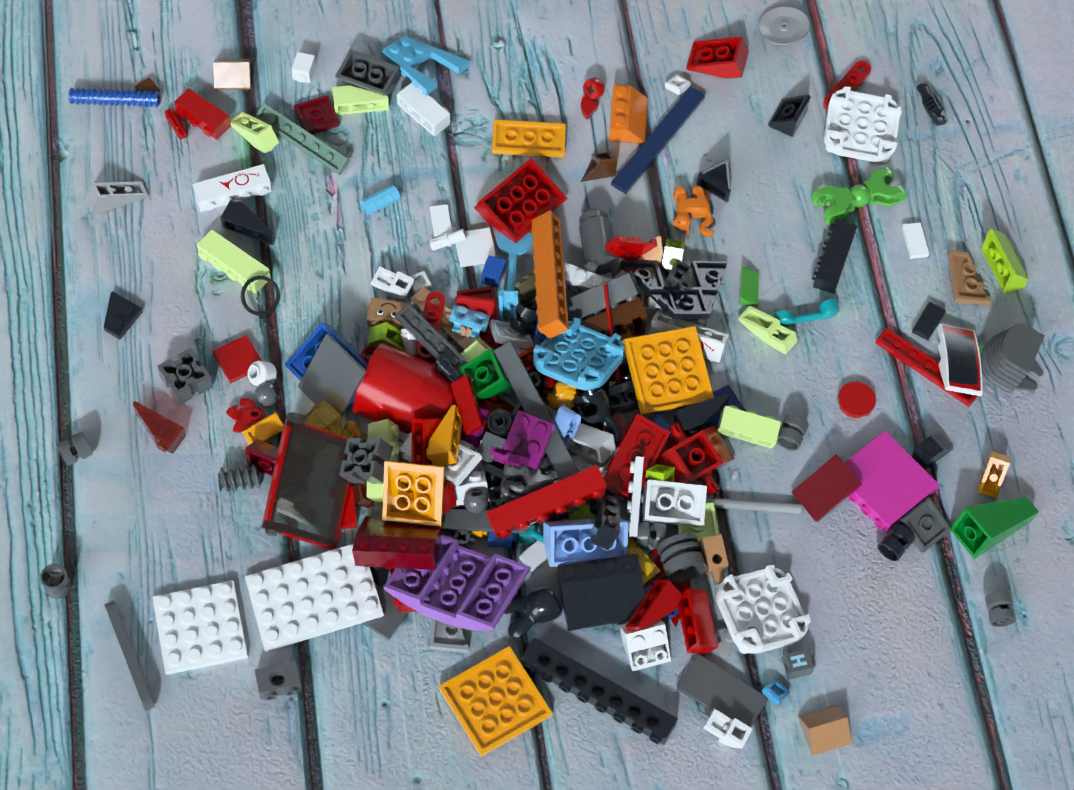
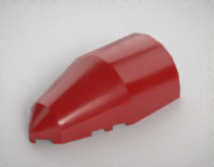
[353,343,490,439]

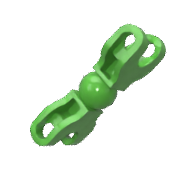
[811,167,907,225]

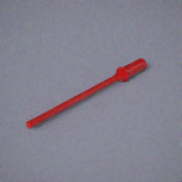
[603,285,621,380]

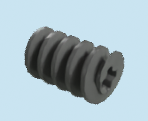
[218,464,260,492]

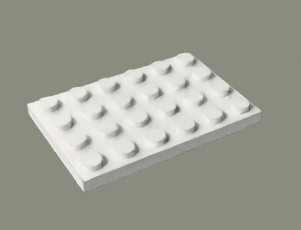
[245,544,384,652]

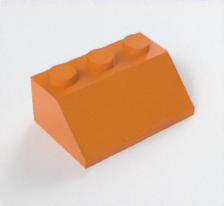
[609,84,648,144]

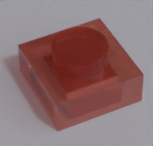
[353,483,375,508]

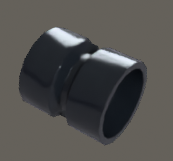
[509,299,538,334]
[487,409,515,439]
[877,524,914,562]

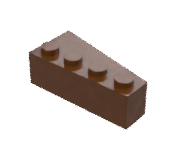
[580,297,648,341]

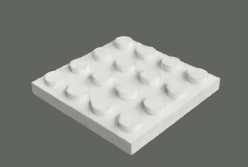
[152,580,248,675]

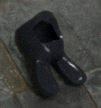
[573,387,621,443]
[504,586,563,639]

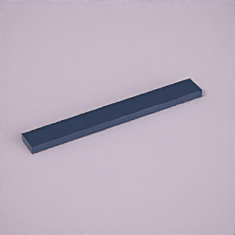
[611,86,705,194]

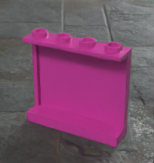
[844,431,940,534]

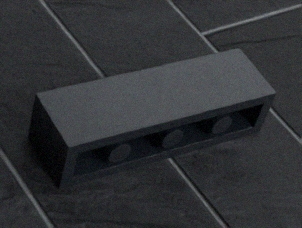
[812,219,858,294]

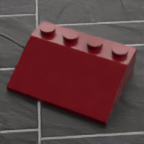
[352,516,445,570]

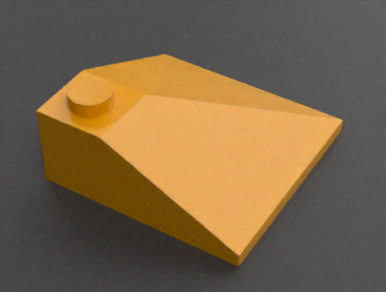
[382,461,444,526]

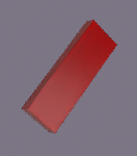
[451,375,485,435]

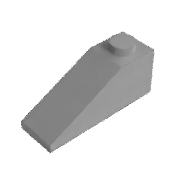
[84,181,148,212]

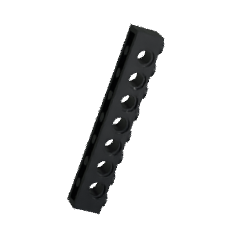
[521,638,678,745]

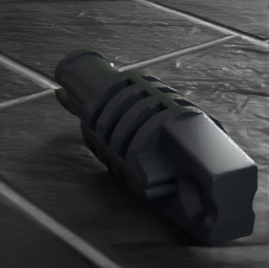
[916,82,948,126]

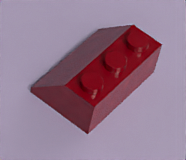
[245,439,312,488]

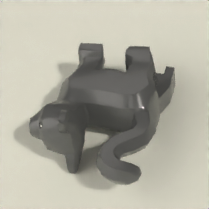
[501,457,559,496]

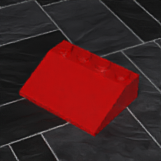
[474,158,568,244]

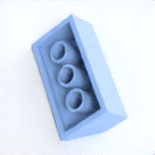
[543,517,628,567]

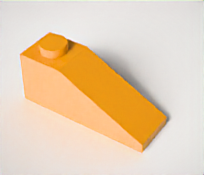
[426,405,462,466]

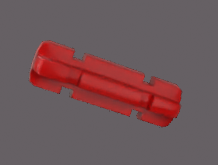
[164,108,188,139]

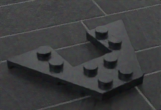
[620,260,727,319]

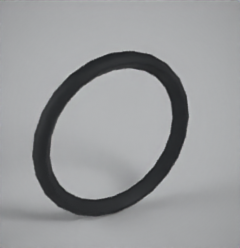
[241,276,280,316]

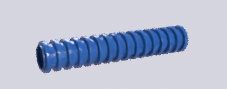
[68,88,160,107]

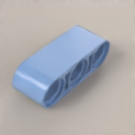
[543,406,581,458]

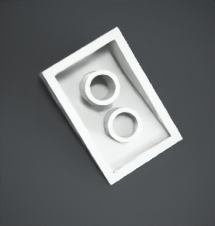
[641,480,707,526]

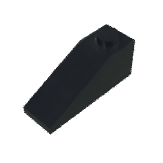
[221,200,275,245]
[673,393,730,437]

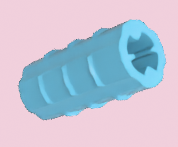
[360,185,400,215]

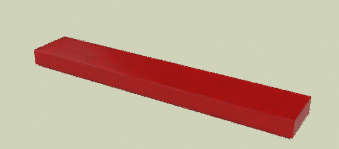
[875,328,978,407]

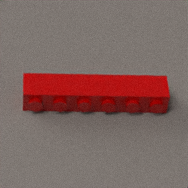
[486,465,607,539]

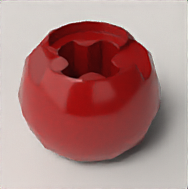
[583,77,605,100]

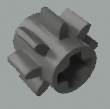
[450,530,474,549]

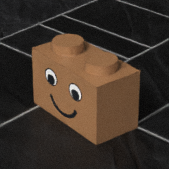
[367,297,409,331]

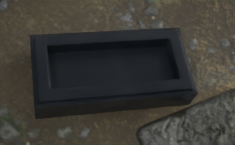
[912,301,946,341]

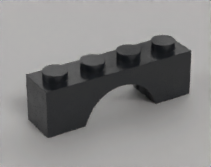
[590,486,620,551]

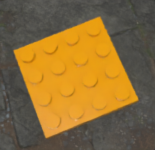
[623,326,714,415]
[438,646,553,757]

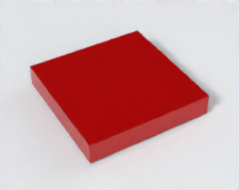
[212,335,262,384]

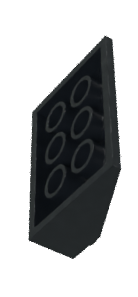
[557,553,645,631]

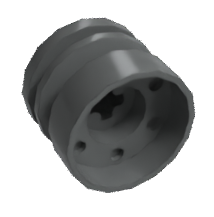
[657,533,707,583]

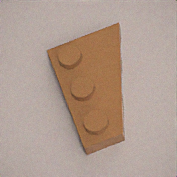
[948,251,992,305]

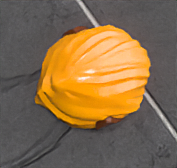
[547,382,579,411]

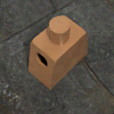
[699,534,729,585]

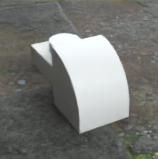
[371,266,415,299]
[703,709,752,748]

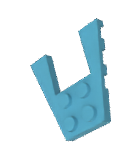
[381,36,470,96]

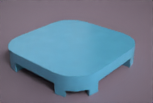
[533,317,625,390]

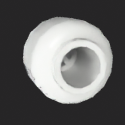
[248,361,277,386]

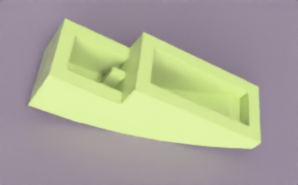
[738,306,797,354]

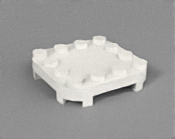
[824,87,901,163]
[715,565,811,654]

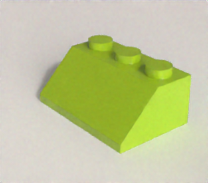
[981,229,1028,294]

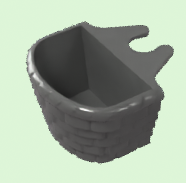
[981,324,1045,394]

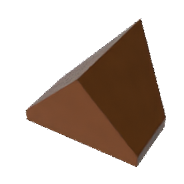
[580,152,617,182]

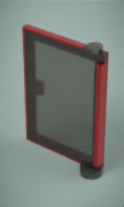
[261,413,350,550]

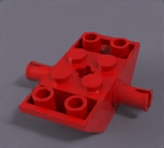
[654,423,735,496]

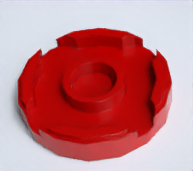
[837,382,876,418]

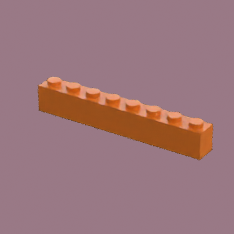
[531,210,569,339]

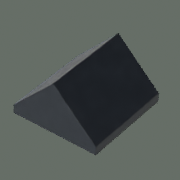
[768,94,811,137]

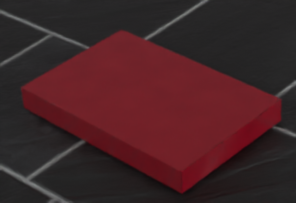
[792,454,863,522]

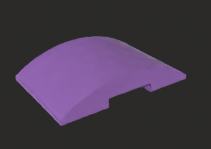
[384,535,531,631]

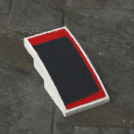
[937,324,983,396]

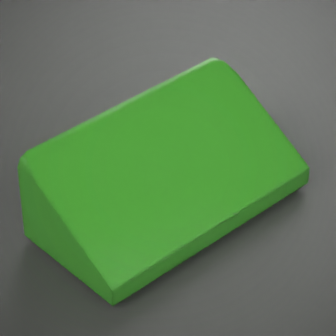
[739,267,759,307]

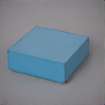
[761,678,790,706]

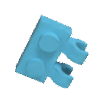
[449,305,490,339]

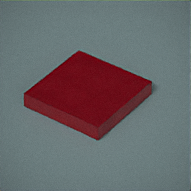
[294,95,340,135]

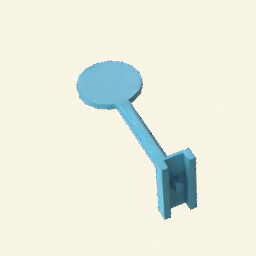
[496,232,533,321]

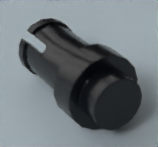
[435,356,462,383]

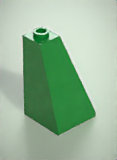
[951,497,1039,559]

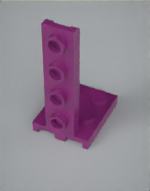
[489,410,556,470]

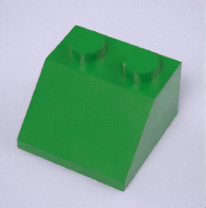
[460,348,513,400]

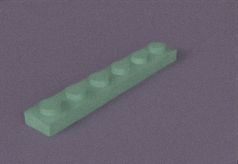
[254,103,350,175]

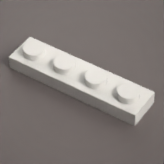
[627,456,644,538]

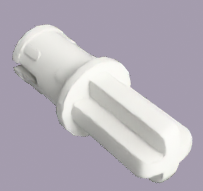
[430,229,467,251]

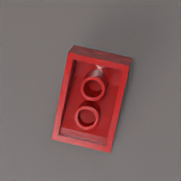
[686,36,749,79]

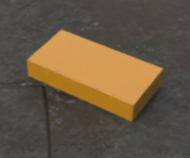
[242,412,284,445]

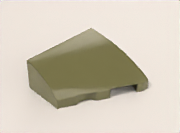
[514,269,537,302]

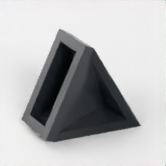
[697,159,731,202]

